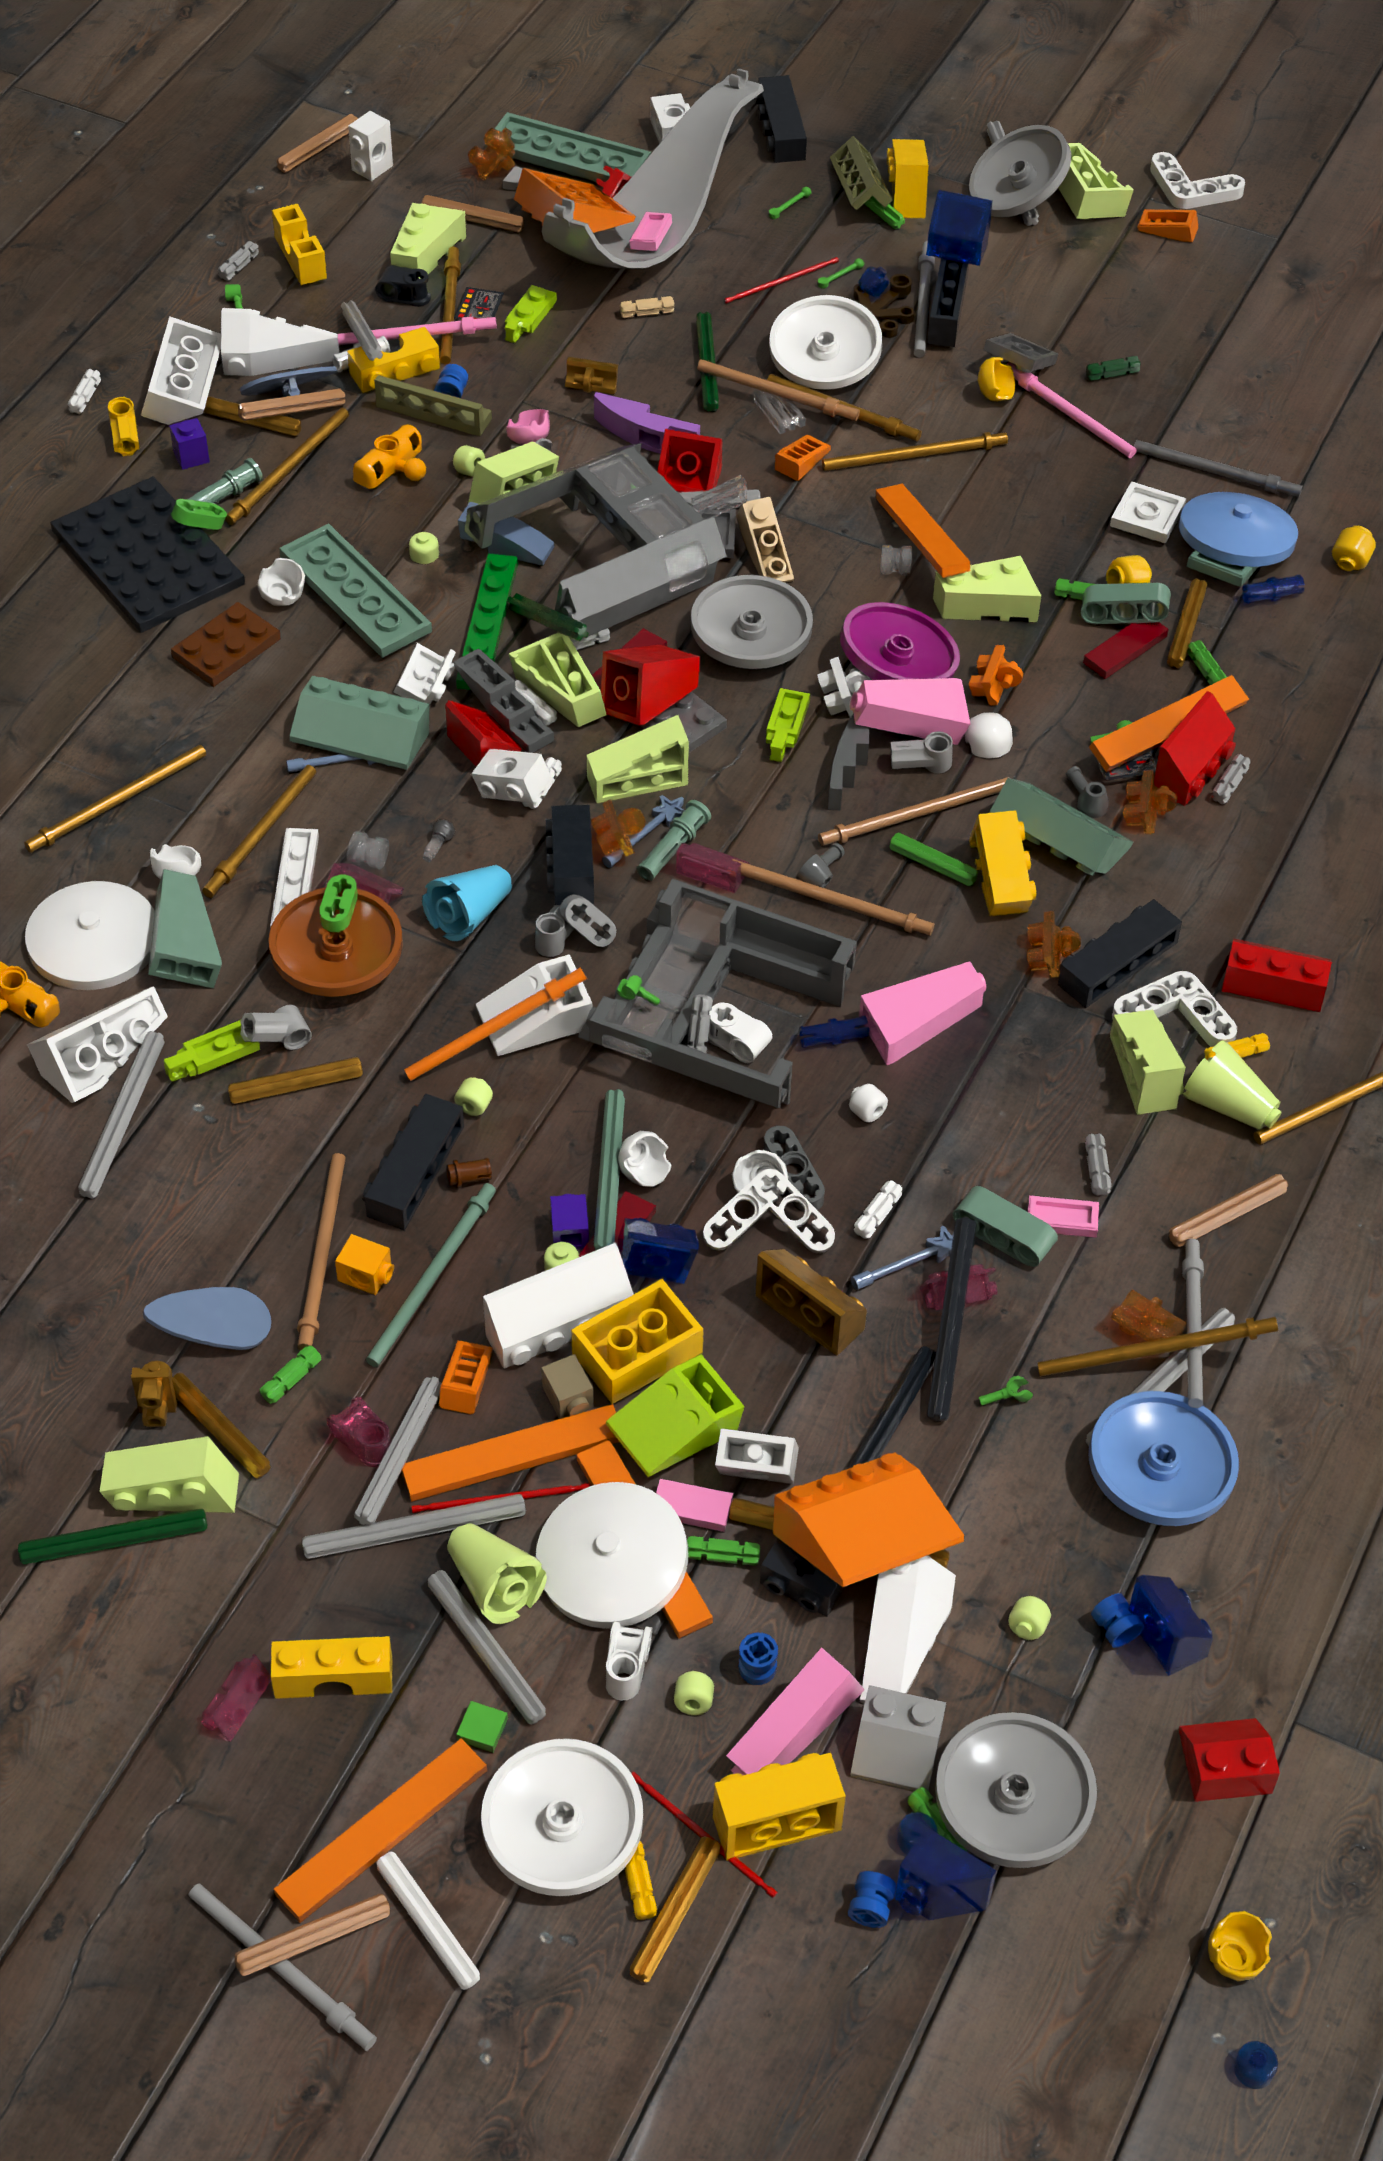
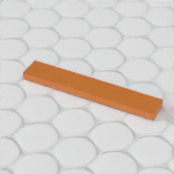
[876,483,970,578]
[1089,675,1249,772]
[401,1404,619,1502]
[576,1440,713,1639]
[274,1738,487,1923]

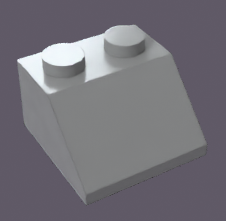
[850,1685,946,1791]

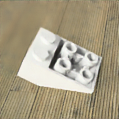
[476,955,593,1056]

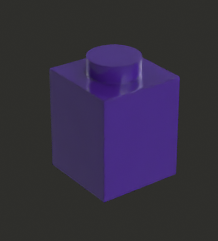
[169,418,210,470]
[550,1194,589,1250]

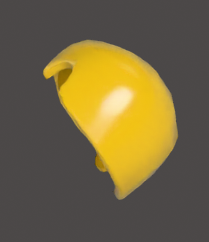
[977,357,1015,401]
[1208,1911,1272,1981]

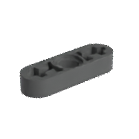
[764,1126,825,1212]

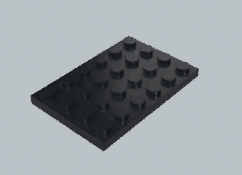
[50,476,245,633]

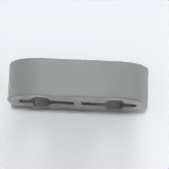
[560,895,617,947]

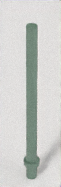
[366,1183,496,1367]

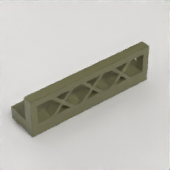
[830,136,892,210]
[374,375,492,436]

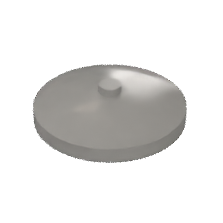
[969,125,1071,217]
[691,575,813,669]
[935,1712,1097,1868]

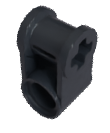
[375,265,431,307]

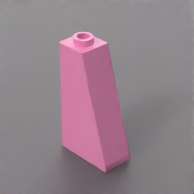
[850,678,970,745]
[859,961,986,1065]
[726,1647,865,1775]

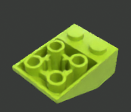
[606,1354,745,1477]

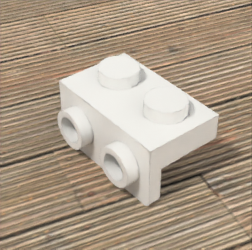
[393,643,456,705]

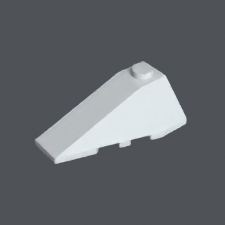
[221,308,339,376]
[27,986,168,1103]
[860,1555,956,1704]

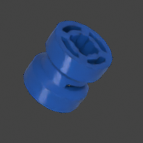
[434,364,469,398]
[1091,1593,1144,1648]
[739,1633,778,1685]
[847,1871,897,1928]

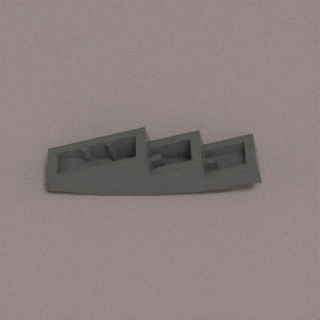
[454,648,554,753]
[828,713,869,811]

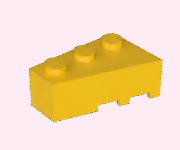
[886,139,929,218]
[969,810,1036,916]

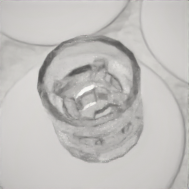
[880,545,912,576]
[347,831,389,870]

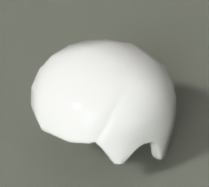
[258,558,305,606]
[965,713,1013,758]
[150,844,201,879]
[618,1131,671,1187]
[732,1150,788,1197]

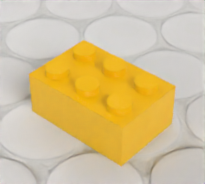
[571,1279,703,1404]
[713,1753,846,1861]

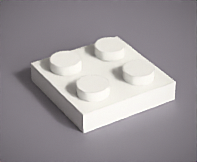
[1110,481,1186,543]

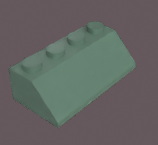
[290,676,429,770]
[990,778,1134,876]

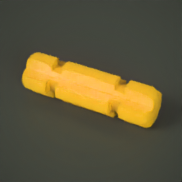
[1204,1033,1270,1060]
[625,1841,657,1920]

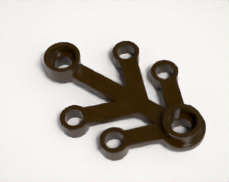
[844,274,915,338]

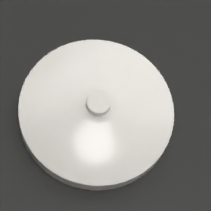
[769,295,882,390]
[25,881,154,990]
[536,1482,689,1628]
[481,1739,643,1896]

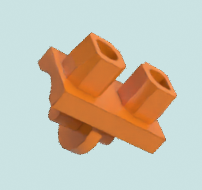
[969,645,1023,705]

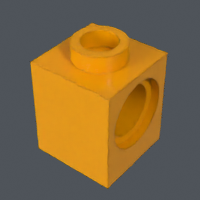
[335,1234,394,1295]

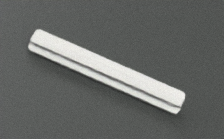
[376,1852,480,1990]

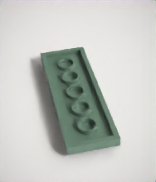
[485,112,651,182]
[279,523,432,658]

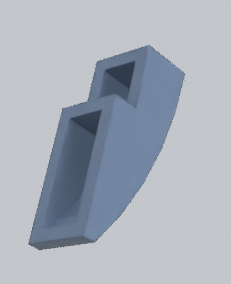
[458,502,555,565]

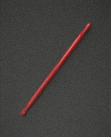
[724,257,839,304]
[412,1483,590,1513]
[631,1771,778,1898]

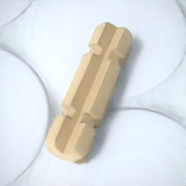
[620,296,674,318]

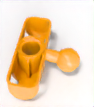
[353,424,427,489]
[0,961,60,1028]

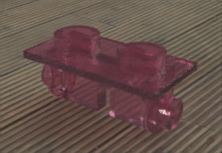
[920,1264,998,1310]
[201,1654,271,1741]

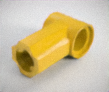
[108,397,139,456]

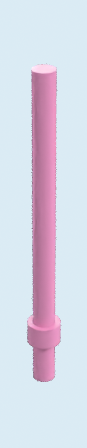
[338,316,497,345]
[1006,362,1137,458]

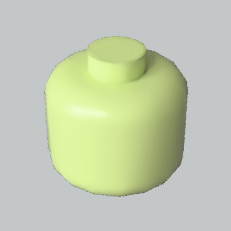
[453,445,486,477]
[409,532,439,564]
[454,1077,493,1116]
[544,1242,579,1271]
[1008,1596,1051,1640]
[674,1671,714,1716]

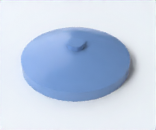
[1179,492,1298,567]
[1089,1391,1239,1526]

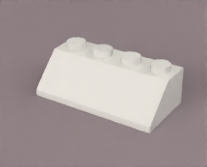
[141,317,221,425]
[483,1243,634,1369]

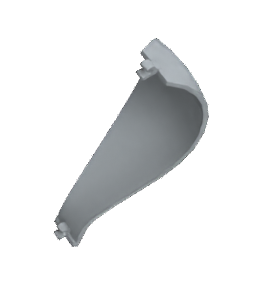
[542,69,764,268]

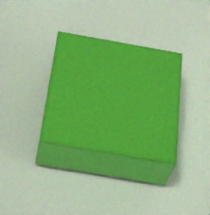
[456,1701,508,1753]

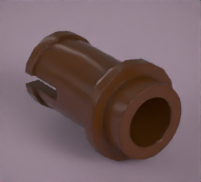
[446,1158,492,1188]

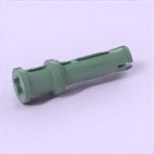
[188,458,263,504]
[637,800,711,881]

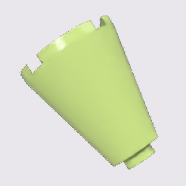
[1183,1040,1282,1130]
[447,1523,547,1624]

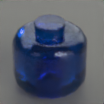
[858,266,889,298]
[897,1812,938,1858]
[1233,2041,1278,2089]

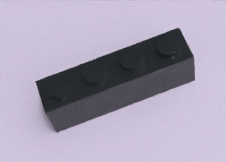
[754,75,807,163]
[927,247,970,347]
[545,805,594,905]
[1058,899,1182,1008]
[362,1093,464,1231]

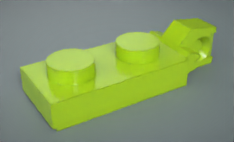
[505,285,557,343]
[766,688,810,762]
[164,1020,260,1081]

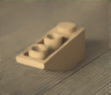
[736,497,794,583]

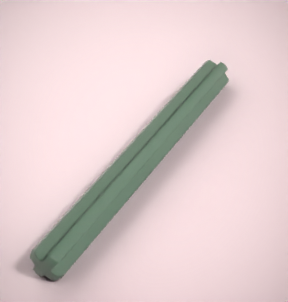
[594,1089,625,1251]

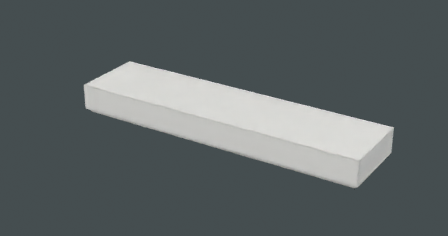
[270,828,319,927]

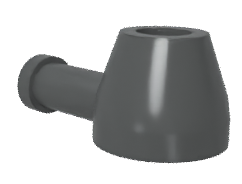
[1066,766,1109,818]
[796,843,845,888]

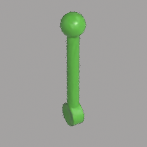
[769,187,811,219]
[818,258,864,289]

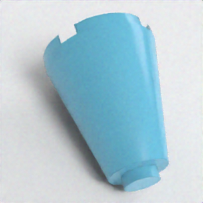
[422,865,512,941]

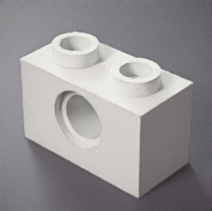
[650,93,690,144]
[348,111,393,181]
[472,749,552,803]
[715,1429,799,1484]

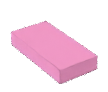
[630,212,672,251]
[1027,1196,1099,1238]
[656,1479,733,1532]

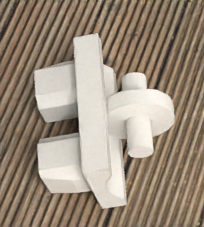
[817,657,871,718]

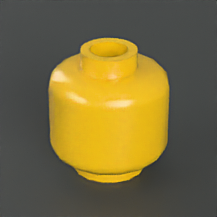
[1332,526,1376,571]
[1106,555,1152,584]

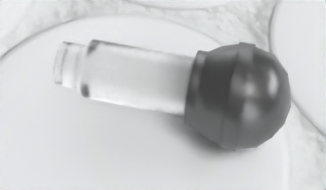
[422,819,455,862]

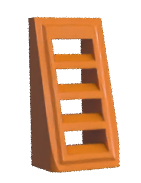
[1137,209,1198,242]
[775,434,831,481]
[439,1340,493,1414]

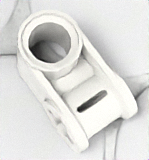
[708,1003,772,1063]
[606,1621,652,1700]

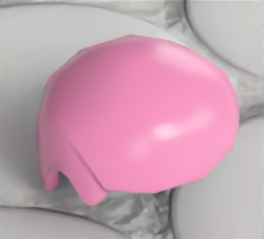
[506,409,550,445]

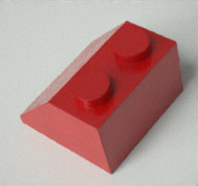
[1178,1718,1280,1802]

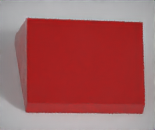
[657,429,723,492]
[445,700,522,767]

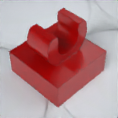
[596,166,631,198]

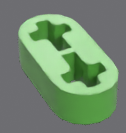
[171,499,227,530]
[320,874,358,932]

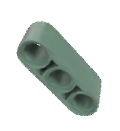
[1081,583,1171,624]
[953,1186,1058,1267]

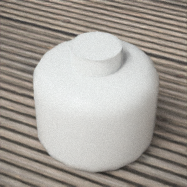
[849,1084,888,1123]

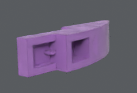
[594,392,700,454]

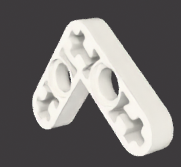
[1150,152,1245,209]
[1112,971,1237,1047]
[703,1169,835,1253]

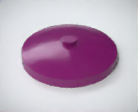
[840,602,960,680]

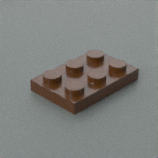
[171,602,281,687]

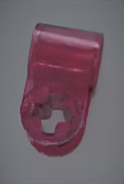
[326,1396,391,1467]

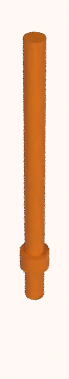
[404,967,587,1081]

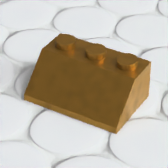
[755,1249,867,1356]

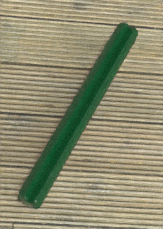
[696,312,719,412]
[507,593,589,641]
[18,1508,208,1564]

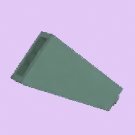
[148,869,222,988]

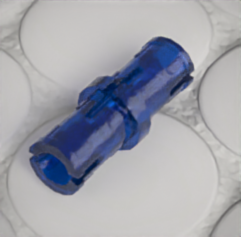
[1242,574,1305,604]
[799,1015,869,1048]

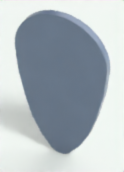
[240,367,338,397]
[143,1287,271,1350]

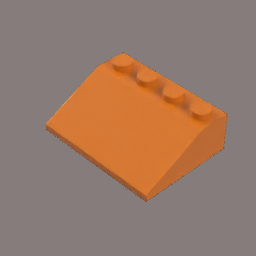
[514,168,636,233]
[773,1452,964,1587]

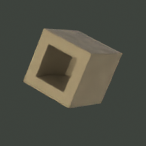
[541,1354,594,1419]

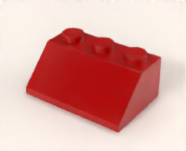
[1152,691,1236,806]
[1222,938,1332,1012]

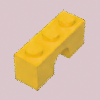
[272,204,327,285]
[347,326,440,393]
[271,1636,392,1699]

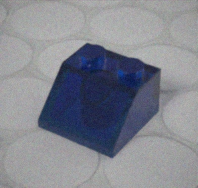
[926,190,993,266]
[617,1218,699,1284]
[1129,1575,1213,1676]
[895,1827,997,1920]

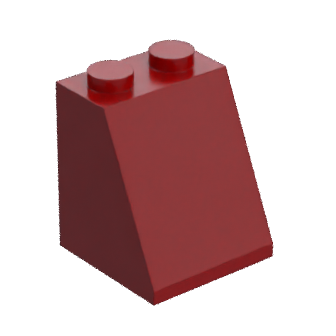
[601,644,700,725]

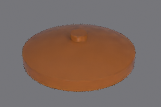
[269,888,403,997]

